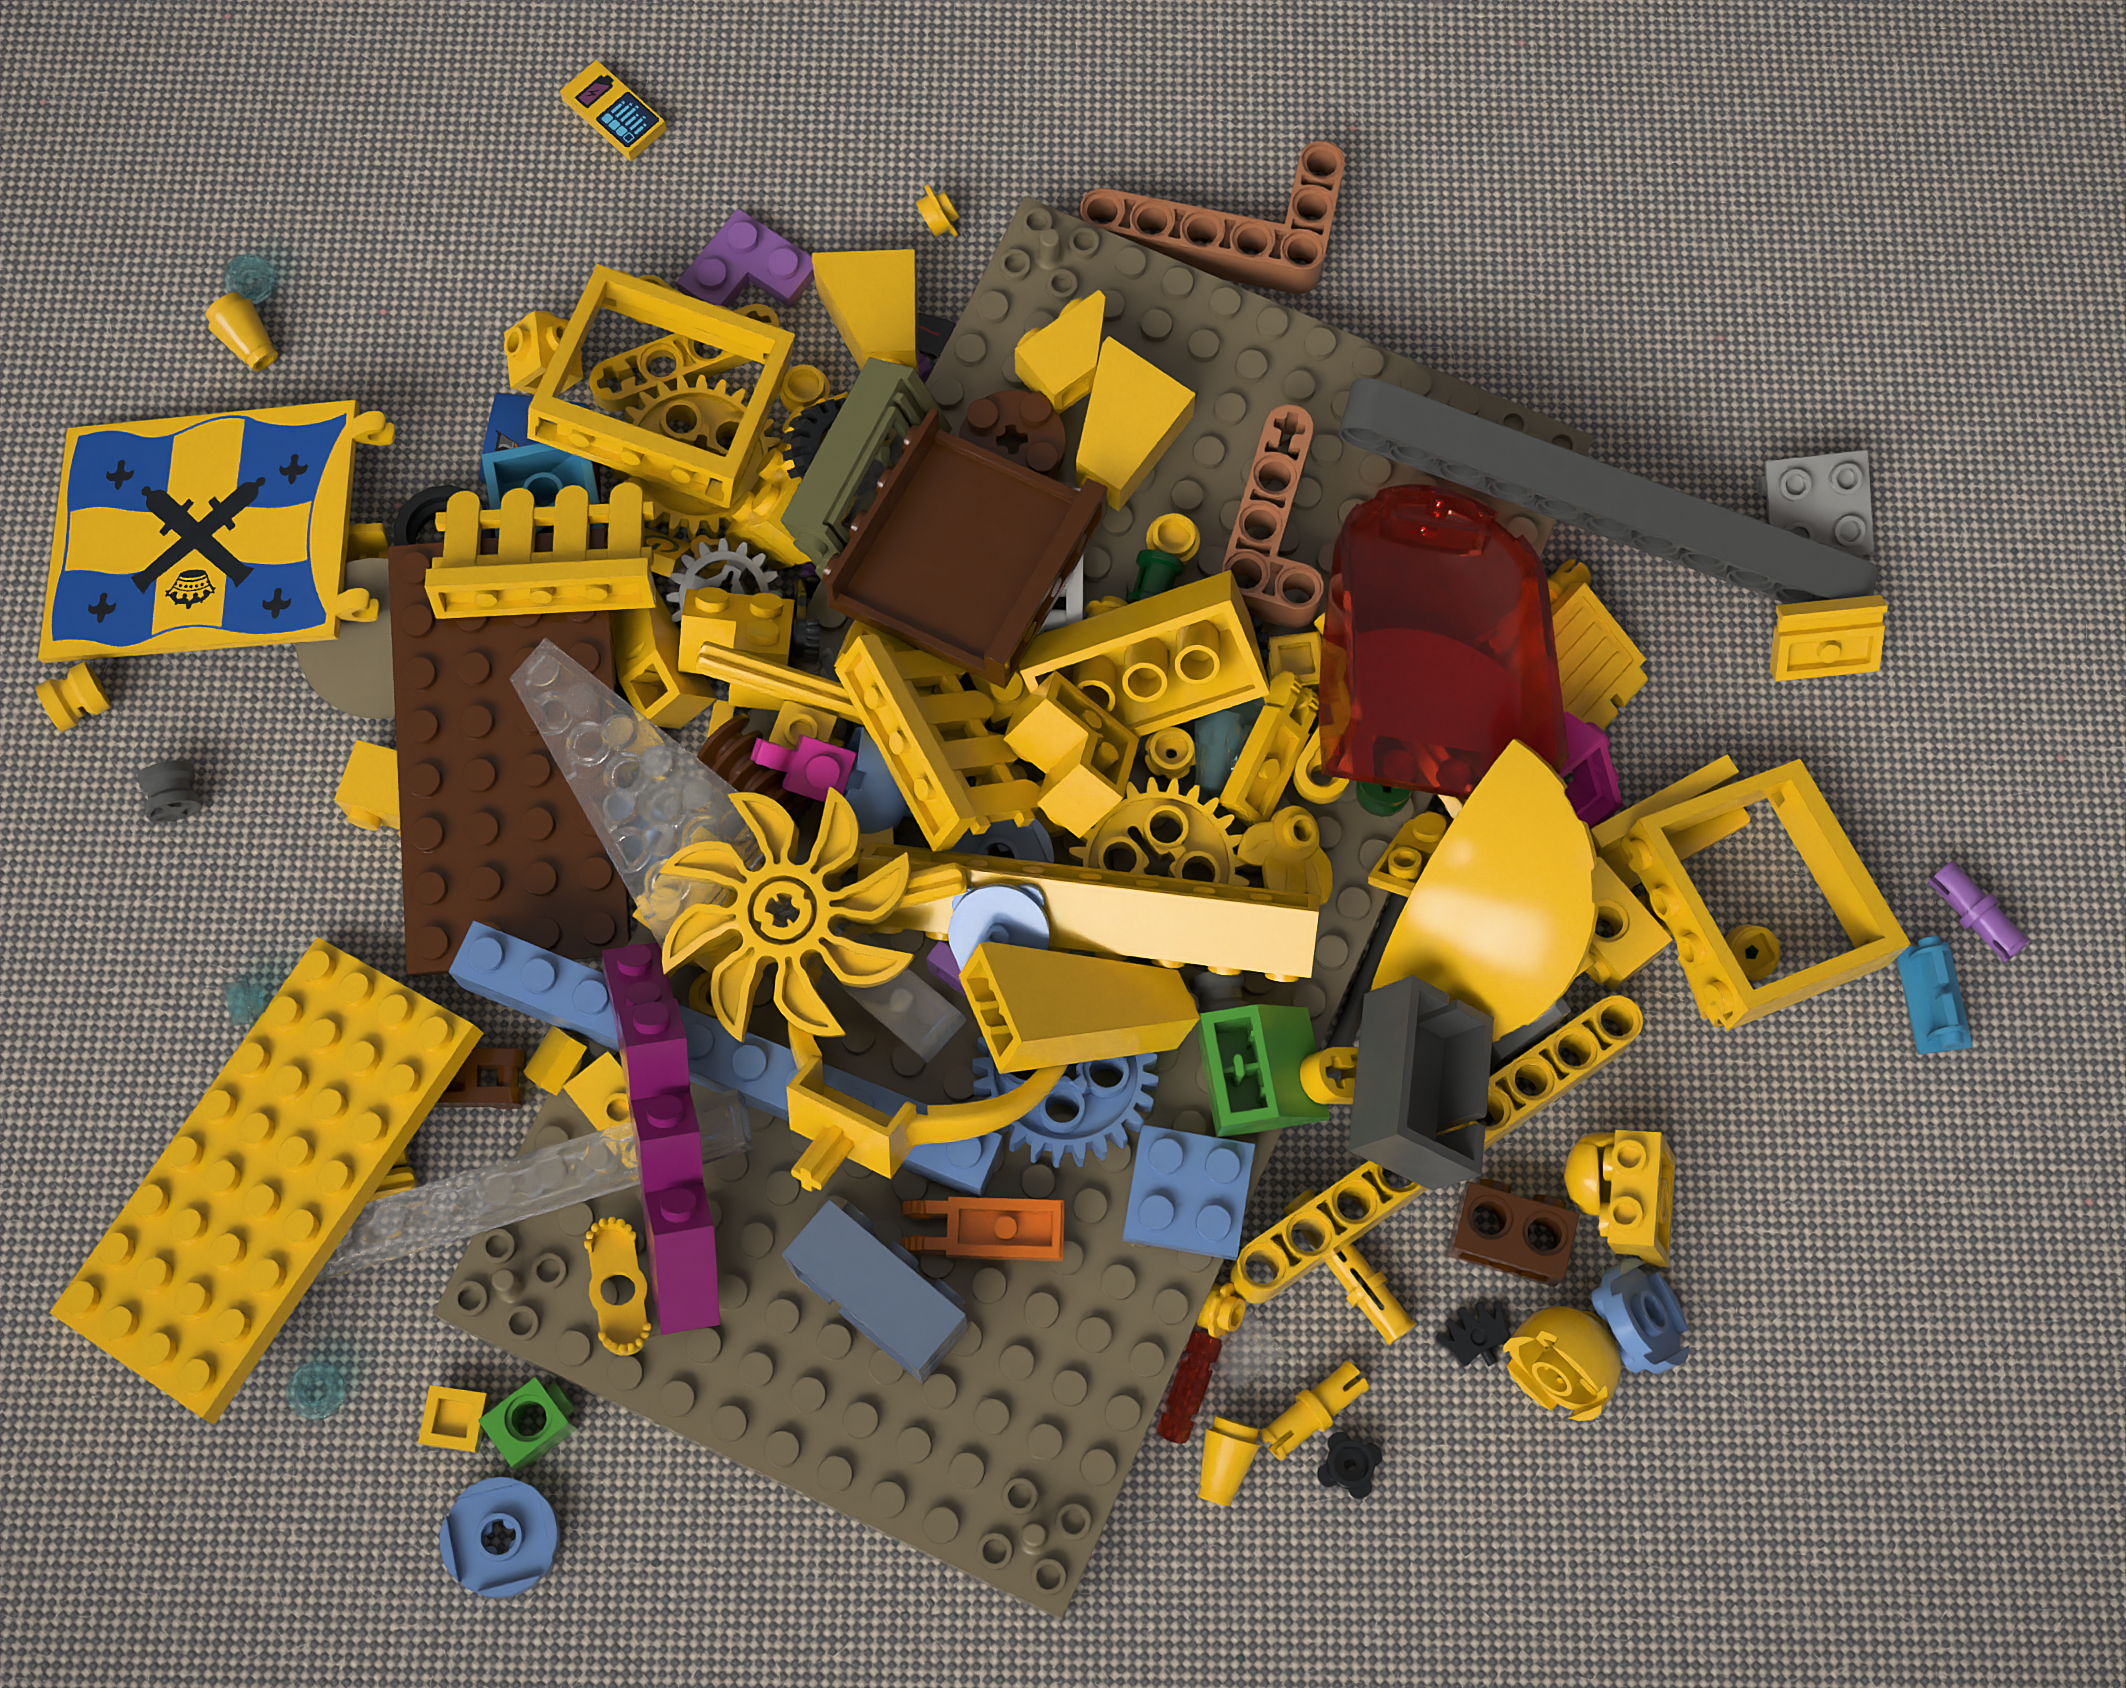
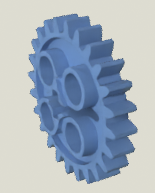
[972,1037,1159,1168]

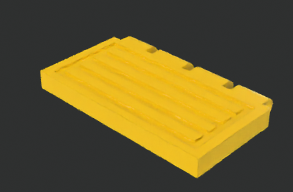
[1455,582,1648,782]

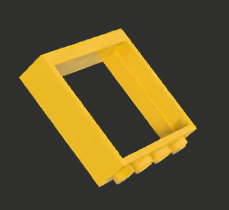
[527,264,795,509]
[1620,759,1911,1031]

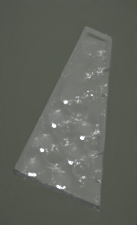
[509,637,764,950]

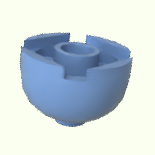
[843,727,914,834]

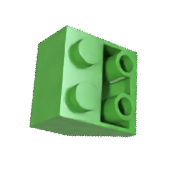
[1196,1004,1330,1138]

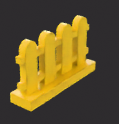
[425,482,656,619]
[835,634,1041,852]

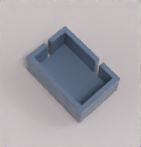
[782,1199,968,1384]

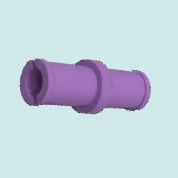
[1927,860,2031,964]

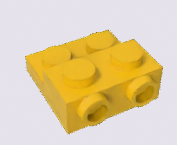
[1599,1130,1676,1268]

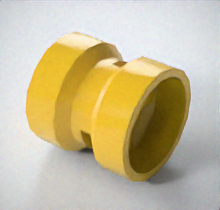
[35,661,112,733]

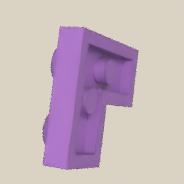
[676,209,815,308]

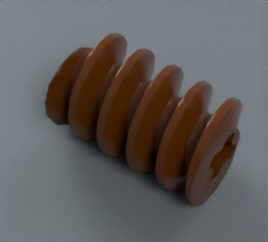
[696,714,814,834]

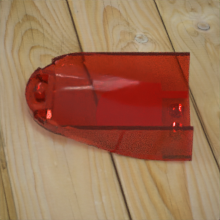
[1319,484,1569,799]

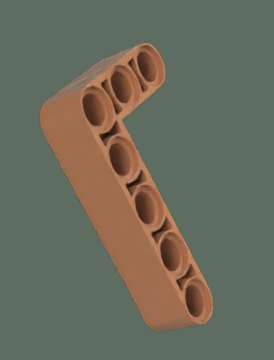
[1080,141,1345,294]

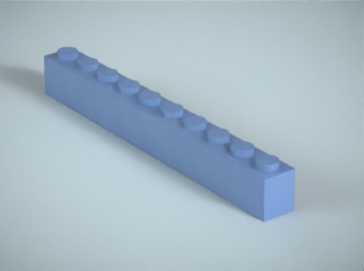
[449,920,1003,1198]

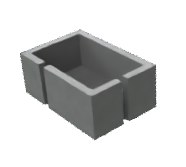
[1348,975,1494,1190]

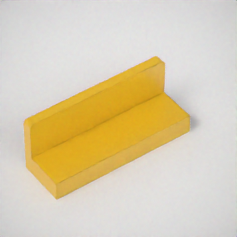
[1590,754,1750,890]

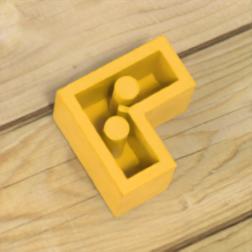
[678,587,795,711]
[1003,670,1140,838]

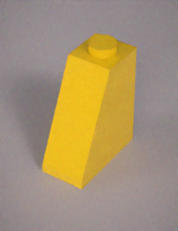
[812,249,919,375]
[1075,336,1196,512]

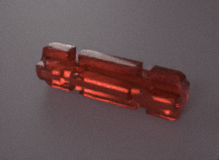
[1157,1331,1222,1444]

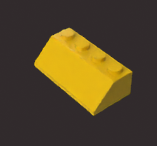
[1020,570,1270,737]

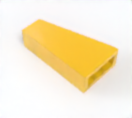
[958,942,1200,1074]

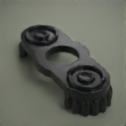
[791,575,821,664]

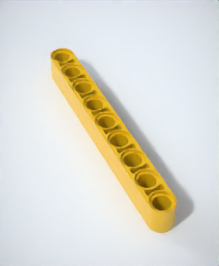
[1230,995,1643,1303]

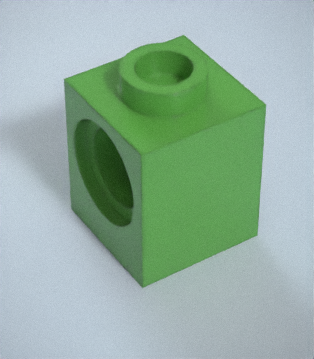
[478,1377,577,1472]

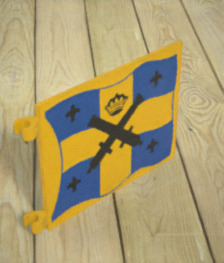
[38,399,396,663]

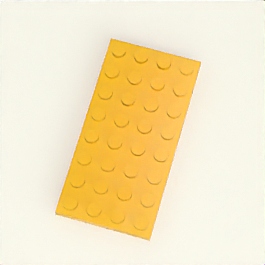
[49,937,484,1425]

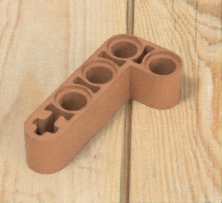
[1221,404,1324,629]

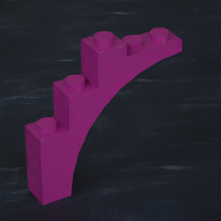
[602,942,720,1335]

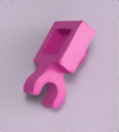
[750,734,857,803]

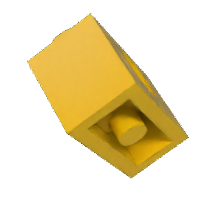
[1585,856,1673,992]

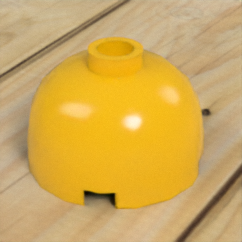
[1503,1306,1622,1421]

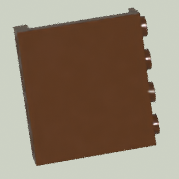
[822,408,1107,689]

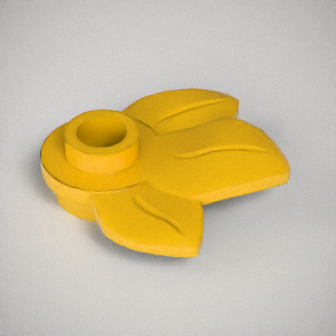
[1237,805,1333,906]

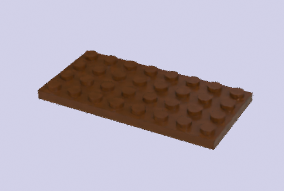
[388,528,632,977]

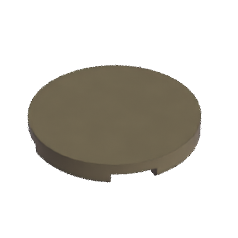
[295,558,395,719]

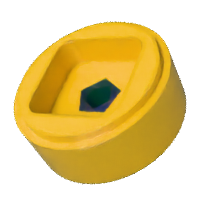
[1725,924,1780,981]

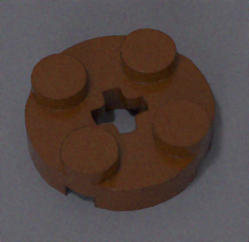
[959,390,1066,478]

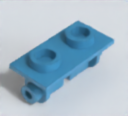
[1896,936,1973,1055]

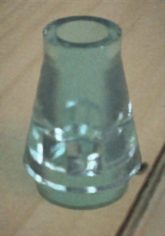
[1194,710,1249,793]

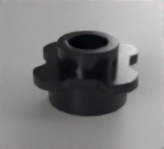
[1317,1432,1382,1499]

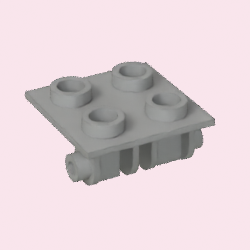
[1756,450,1874,556]

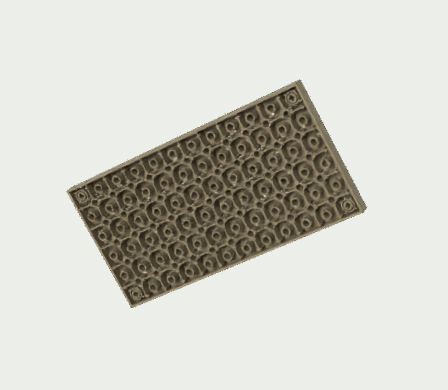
[432,196,1594,1621]

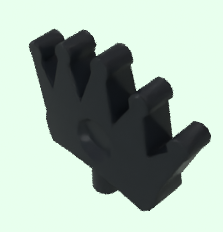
[1434,1301,1510,1367]

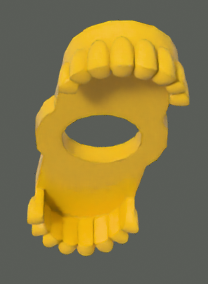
[584,1217,651,1356]

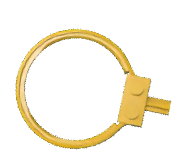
[786,924,1068,1192]

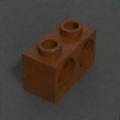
[1445,1179,1580,1287]

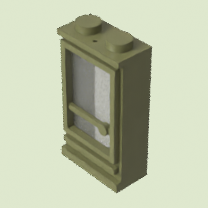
[780,357,952,578]

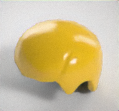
[1563,1132,1615,1216]

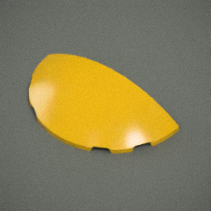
[1370,738,1599,1043]

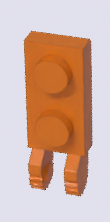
[901,1197,1064,1261]

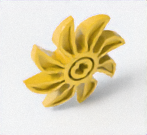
[659,786,915,1043]

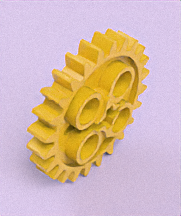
[613,375,781,542]
[1069,777,1249,959]

